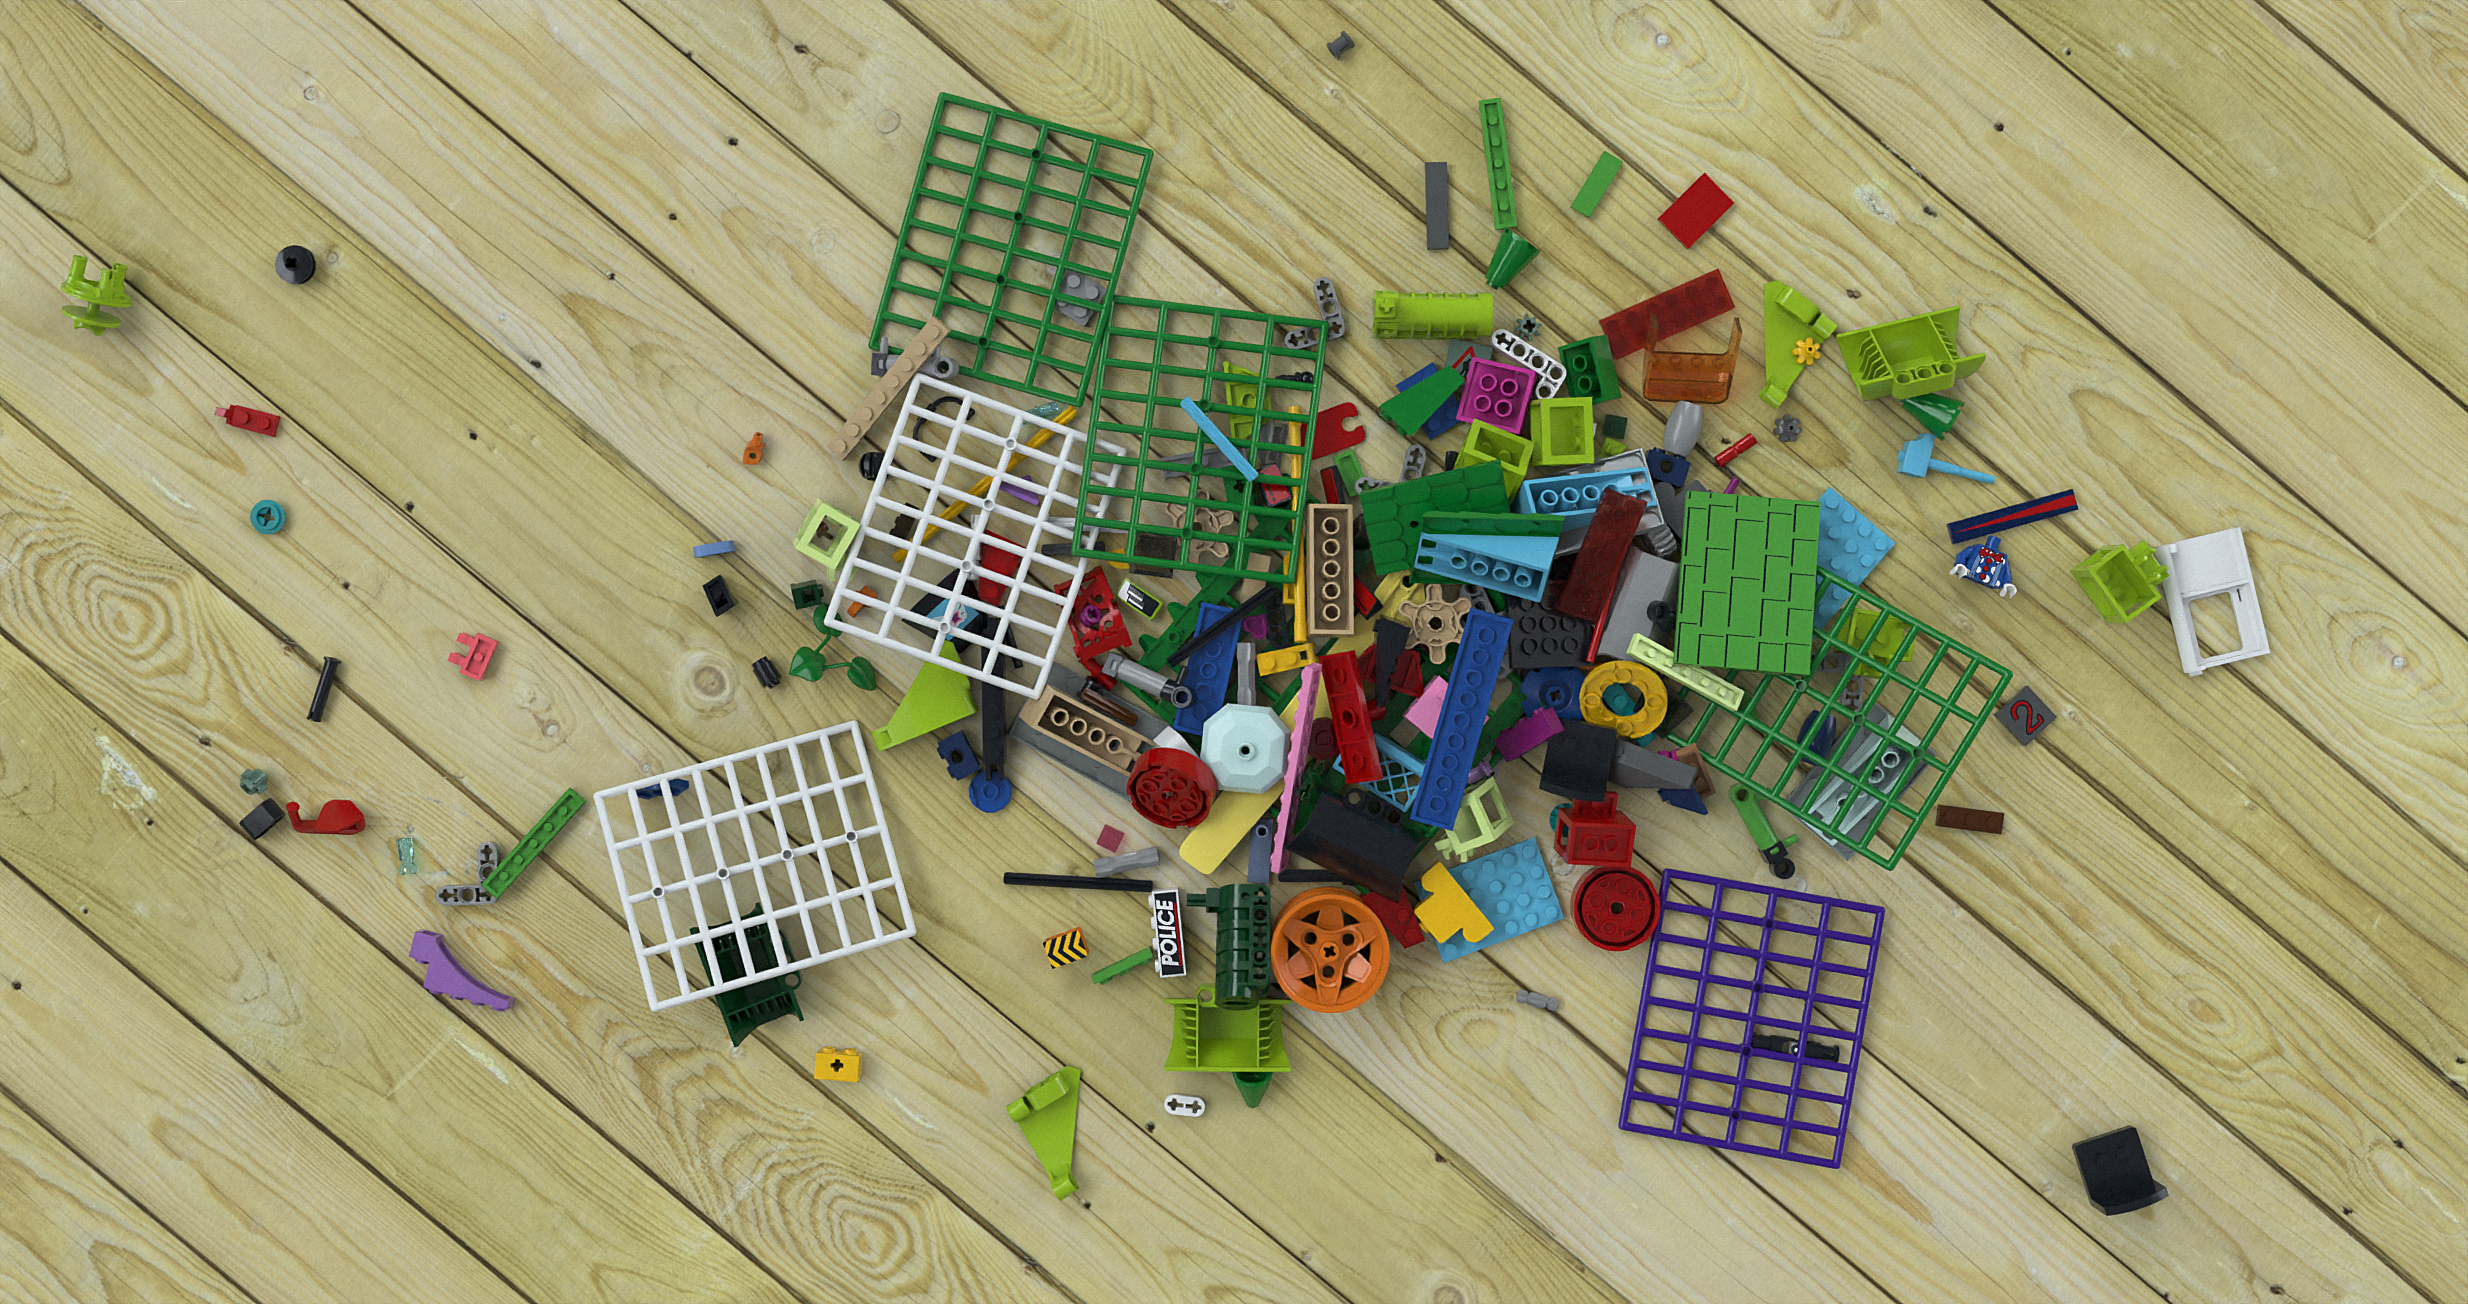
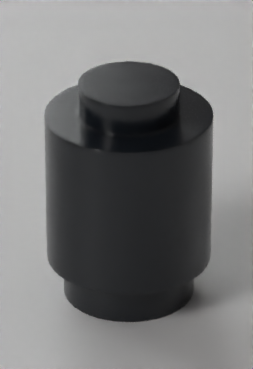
[752,656,782,690]

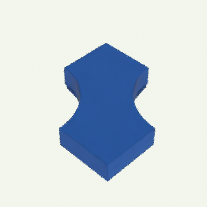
[636,779,689,800]

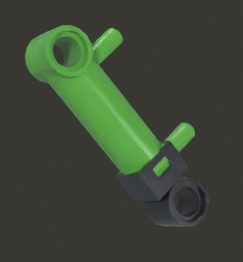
[1728,783,1798,879]

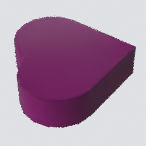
[1242,614,1268,639]

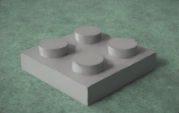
[1055,270,1107,327]

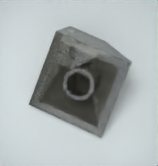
[1129,532,1178,579]
[1633,673,1694,739]

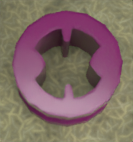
[1079,605,1101,627]

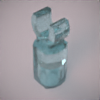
[396,837,418,876]

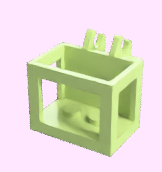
[792,498,861,582]
[1434,776,1514,863]

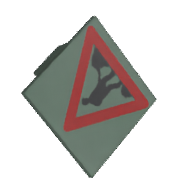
[1444,338,1493,386]

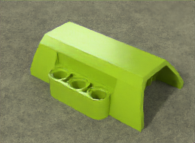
[1836,306,1986,402]
[1164,983,1291,1072]

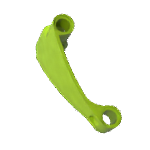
[871,640,979,752]
[1006,1065,1081,1201]

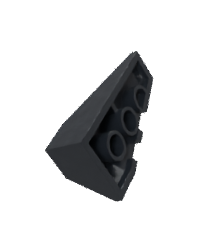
[1372,614,1411,708]

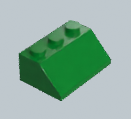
[1558,335,1622,406]

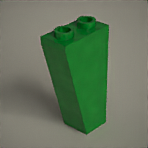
[1378,365,1465,438]

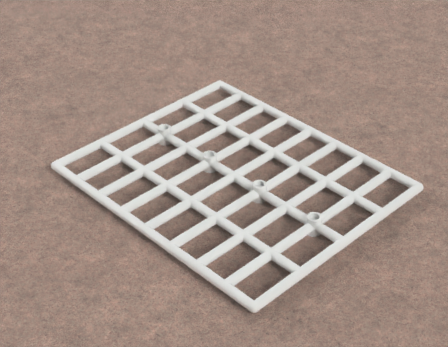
[824,373,1127,700]
[593,720,917,1012]

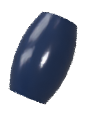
[1796,710,1836,767]

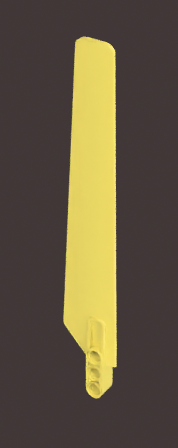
[1179,569,1426,874]

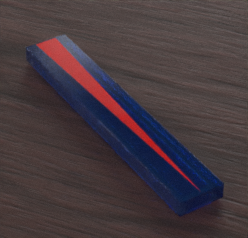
[1946,489,2079,544]

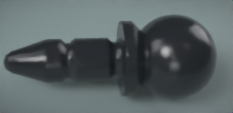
[1275,371,1314,383]

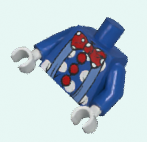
[1949,535,2017,599]

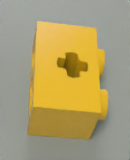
[814,1046,863,1082]

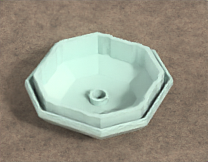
[1200,703,1291,794]

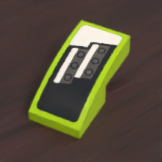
[1114,578,1164,622]

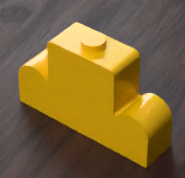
[1413,859,1495,943]

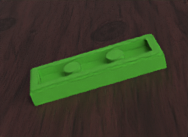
[1570,151,1623,218]

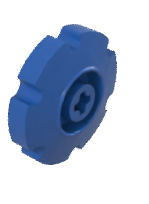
[1520,667,1585,720]

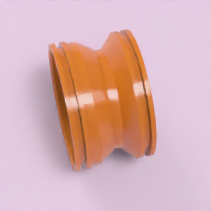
[1270,886,1390,1013]

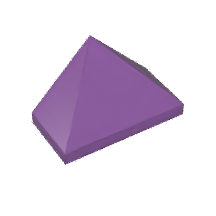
[999,475,1041,507]

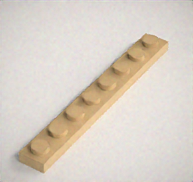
[826,316,951,461]

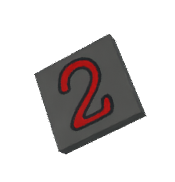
[1994,686,2057,746]

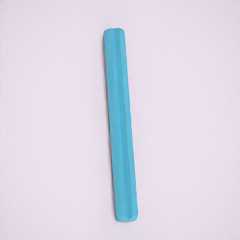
[1180,397,1258,482]

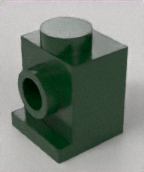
[790,579,824,610]

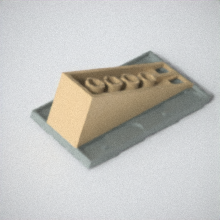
[1007,661,1172,802]

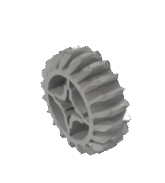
[1639,521,1677,559]

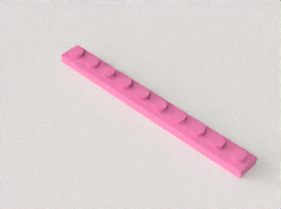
[1270,662,1322,874]

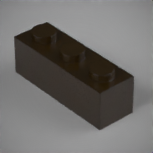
[889,502,920,540]

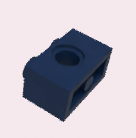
[1645,447,1691,489]
[936,730,983,781]

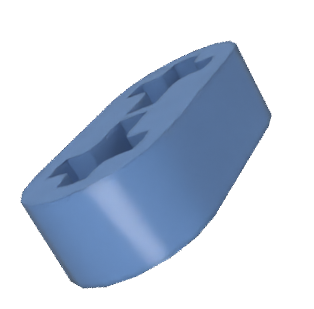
[693,540,735,558]

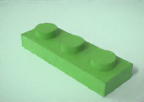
[1091,946,1154,985]

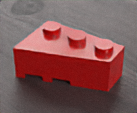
[978,529,1026,606]
[1359,886,1425,949]

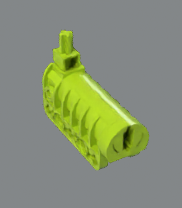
[1372,290,1493,340]

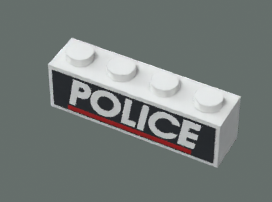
[1148,887,1187,978]

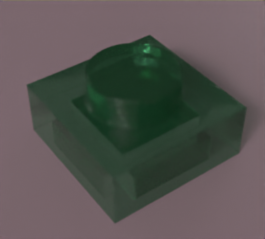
[1601,414,1628,440]

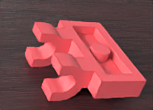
[447,632,499,681]

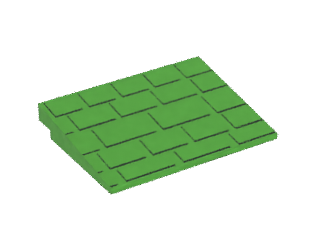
[1673,491,1821,677]

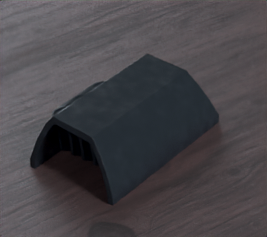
[1284,785,1429,904]

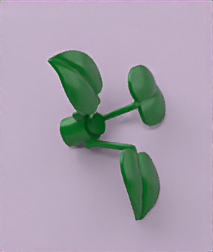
[789,602,876,691]

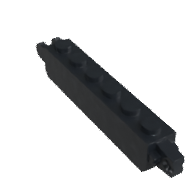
[981,618,1007,781]

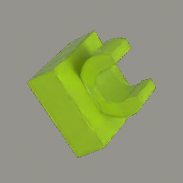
[1597,437,1626,458]

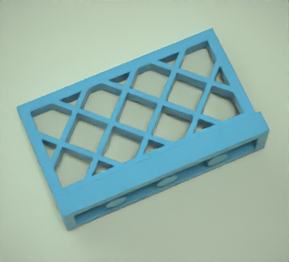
[1332,729,1426,812]

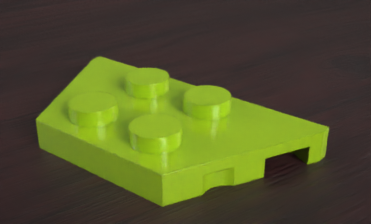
[1223,361,1273,439]

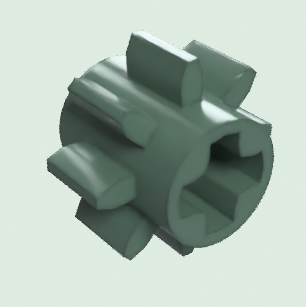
[1514,314,1542,341]
[240,768,268,795]

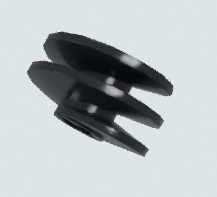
[275,245,316,285]

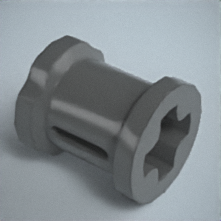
[1326,31,1355,60]

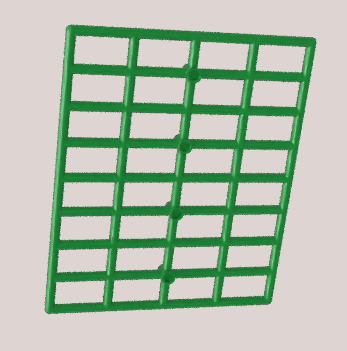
[868,92,1154,408]
[1071,295,1329,584]
[1656,565,2013,871]

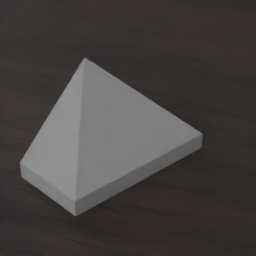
[1258,421,1287,467]

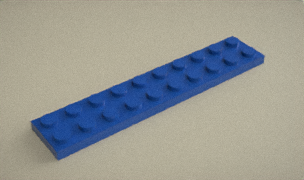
[1410,607,1514,831]

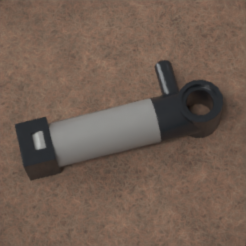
[1101,652,1198,709]

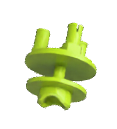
[60,255,132,336]

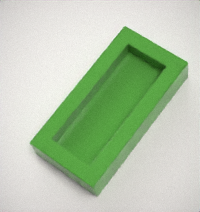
[1332,449,1370,497]

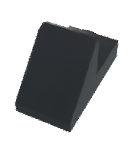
[702,575,739,617]

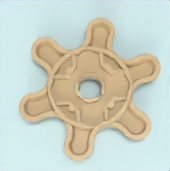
[1159,489,1234,564]
[1398,584,1471,664]

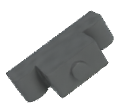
[1654,480,1714,545]

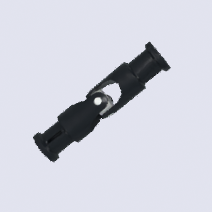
[1751,1032,1840,1062]

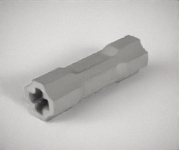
[1237,643,1256,706]
[1093,846,1160,878]

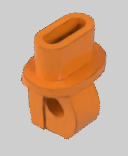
[743,432,765,465]
[847,585,878,618]

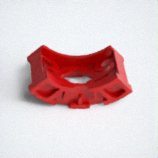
[1053,565,1133,664]

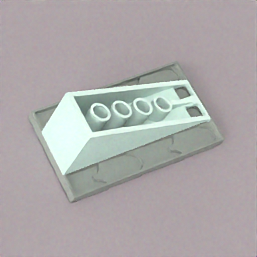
[1786,702,1937,861]

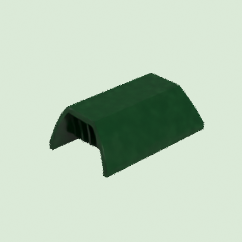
[689,902,805,1048]

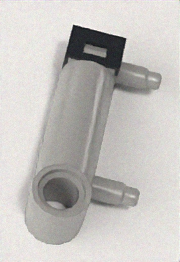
[871,337,959,380]

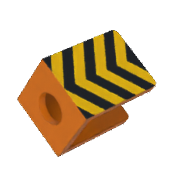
[1043,927,1089,969]

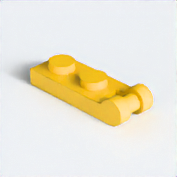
[1256,642,1319,676]

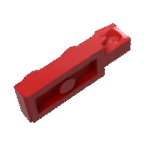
[214,404,281,437]

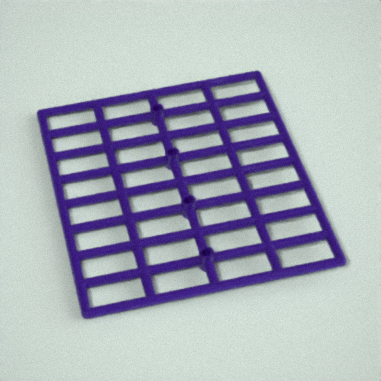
[1618,868,1885,1169]

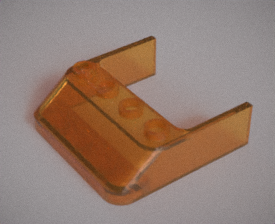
[1642,313,1742,404]

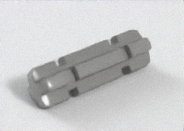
[1516,989,1559,1011]

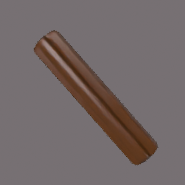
[1080,688,1138,726]

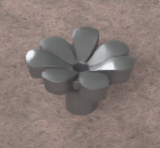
[1773,414,1801,442]

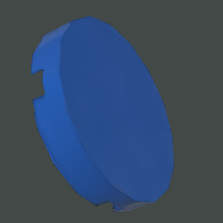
[969,770,1012,813]

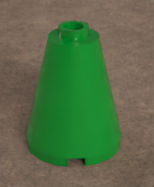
[1485,227,1540,290]
[1900,393,1965,441]

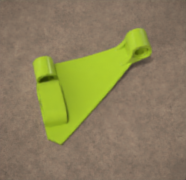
[1758,280,1837,410]

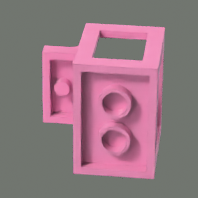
[1402,675,1489,740]

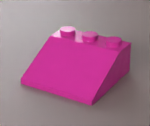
[1456,357,1538,437]

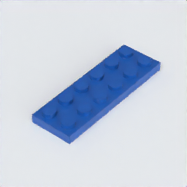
[1173,602,1243,736]

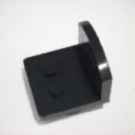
[1539,716,1617,802]
[2072,1125,2169,1216]

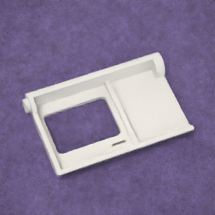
[2154,527,2270,676]

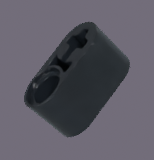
[239,798,286,841]

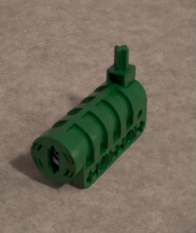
[1187,884,1271,1011]

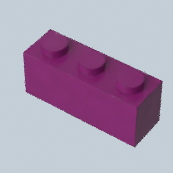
[1494,707,1565,763]

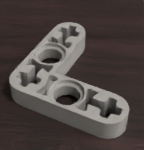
[1284,277,1345,350]
[1354,445,1426,495]
[1811,652,1864,713]
[436,841,501,905]

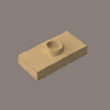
[1241,552,1271,597]

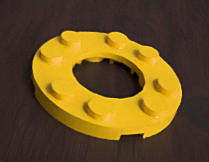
[1579,660,1668,739]

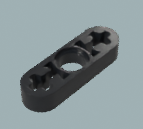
[1264,587,1289,649]

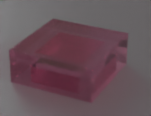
[1096,824,1125,853]

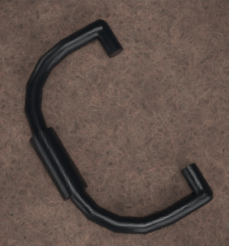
[912,396,975,462]

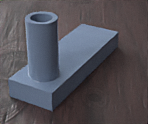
[1247,818,1273,884]

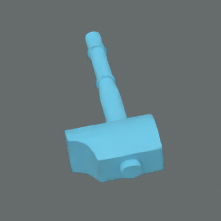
[1897,433,1995,484]

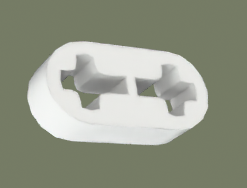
[1164,1093,1205,1117]

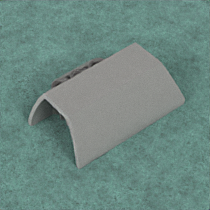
[1590,541,1680,673]

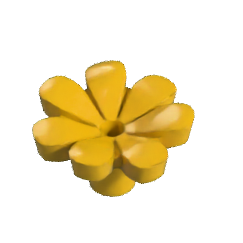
[1792,337,1821,366]

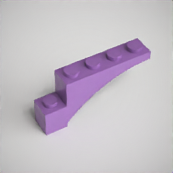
[409,929,515,1011]

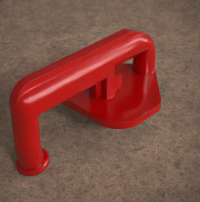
[286,800,366,835]

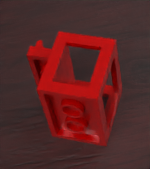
[1553,790,1636,867]

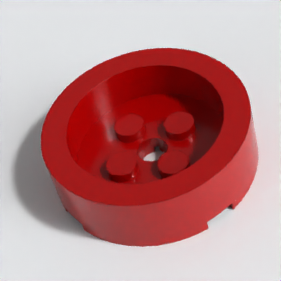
[1126,748,1217,829]
[1570,866,1660,951]

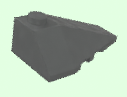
[1608,738,1698,789]

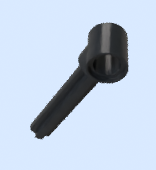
[1278,869,1358,886]

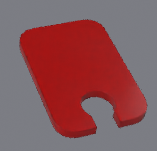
[1301,402,1365,460]

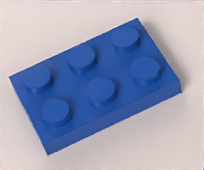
[1396,362,1460,440]

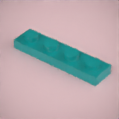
[1602,682,1659,748]

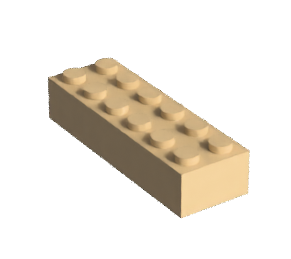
[1305,504,1354,638]

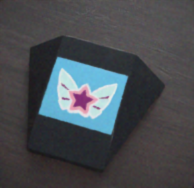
[901,568,989,654]

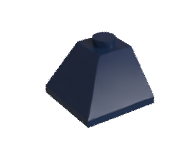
[1657,784,1708,815]

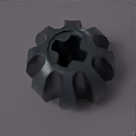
[858,452,891,481]

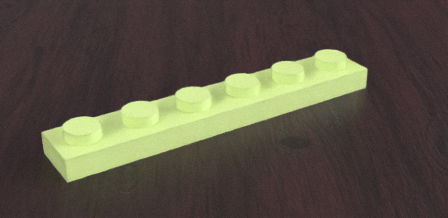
[1626,633,1745,712]

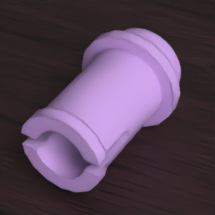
[1467,761,1493,785]

